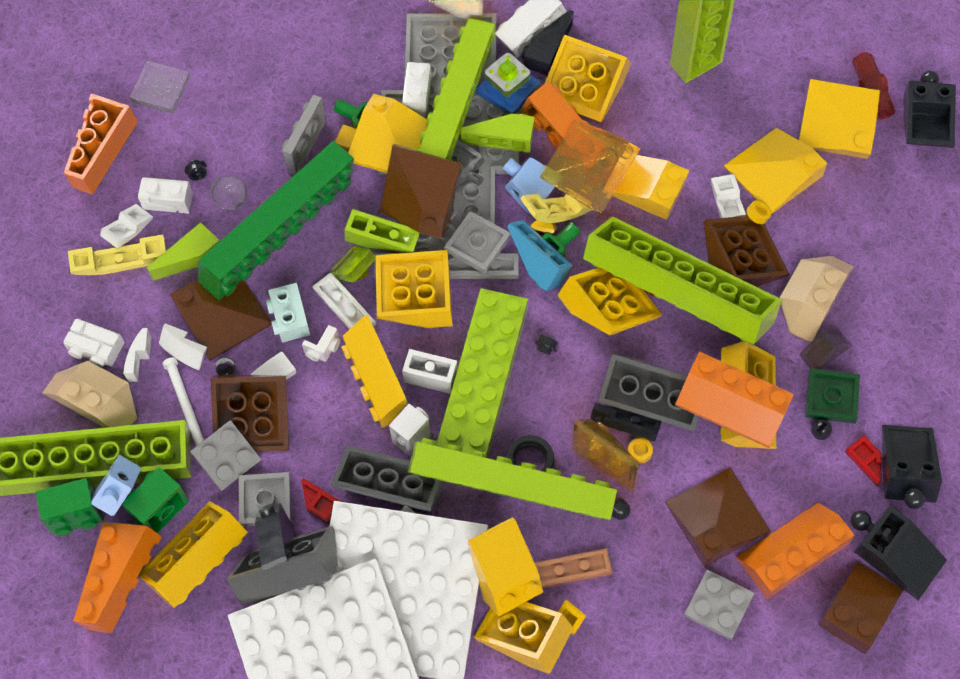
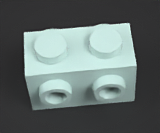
[266,283,310,343]

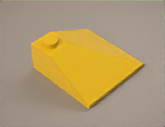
[545,35,632,123]
[799,79,880,159]
[348,94,428,173]
[724,128,827,214]
[376,250,453,328]
[557,267,662,336]

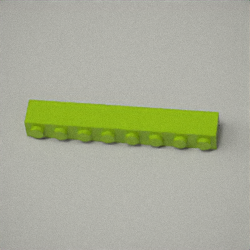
[415,18,495,160]
[408,438,617,520]

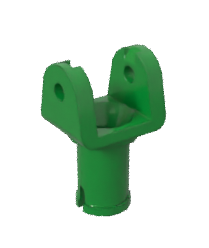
[334,99,367,129]
[542,222,580,258]

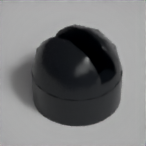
[215,356,235,375]
[811,419,832,440]
[612,497,631,520]

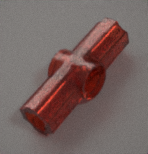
[852,52,896,120]

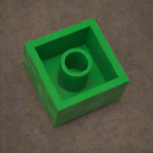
[122,467,189,533]
[36,478,103,536]

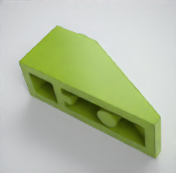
[461,114,535,153]
[345,209,420,253]
[146,223,220,280]

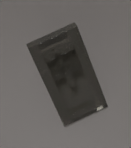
[799,328,853,369]

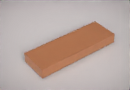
[534,548,613,588]

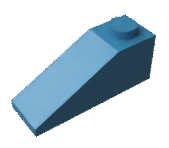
[508,220,573,291]

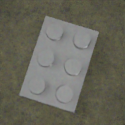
[282,95,326,175]

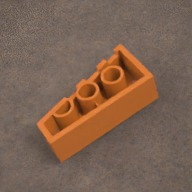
[519,81,610,174]
[64,94,138,195]
[73,522,162,633]

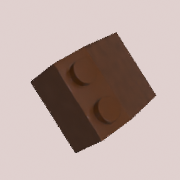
[819,562,903,654]

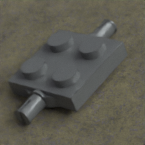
[451,140,485,188]

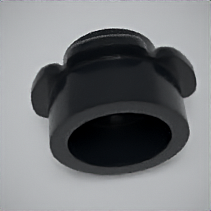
[184,159,207,181]
[535,335,558,355]

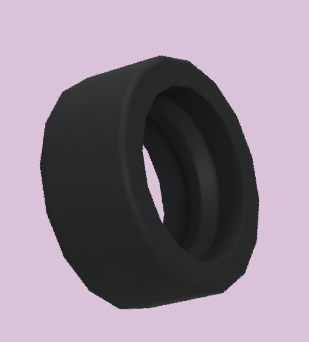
[506,435,554,472]

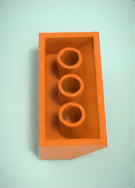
[675,352,794,448]
[736,502,855,600]

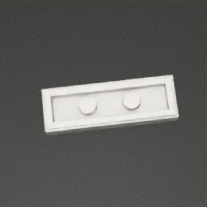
[312,273,376,330]

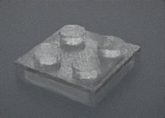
[130,60,190,114]

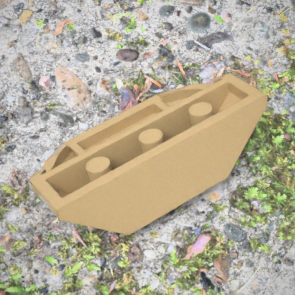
[780,256,854,344]
[42,361,137,428]

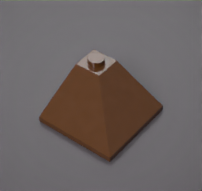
[380,144,462,239]
[703,216,790,287]
[170,280,272,361]
[210,375,289,452]
[665,467,771,567]

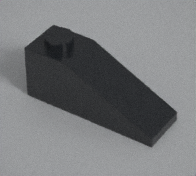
[521,10,574,76]
[255,503,294,571]

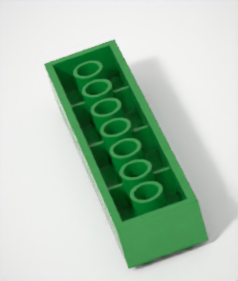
[198,141,354,301]

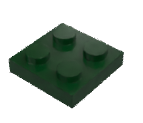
[805,368,860,424]

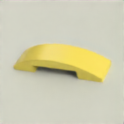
[520,189,597,223]
[68,235,166,275]

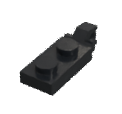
[590,403,662,442]

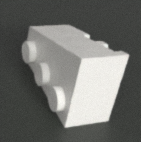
[495,0,567,58]

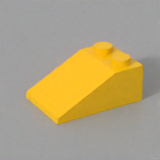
[603,152,689,220]
[468,517,543,616]
[474,602,574,674]

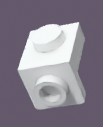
[302,325,340,362]

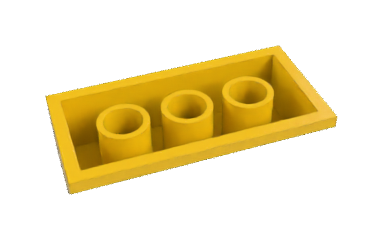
[341,315,407,428]
[720,341,777,449]
[138,501,248,608]

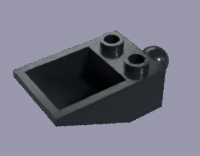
[903,70,956,148]
[882,425,942,509]
[850,505,947,600]

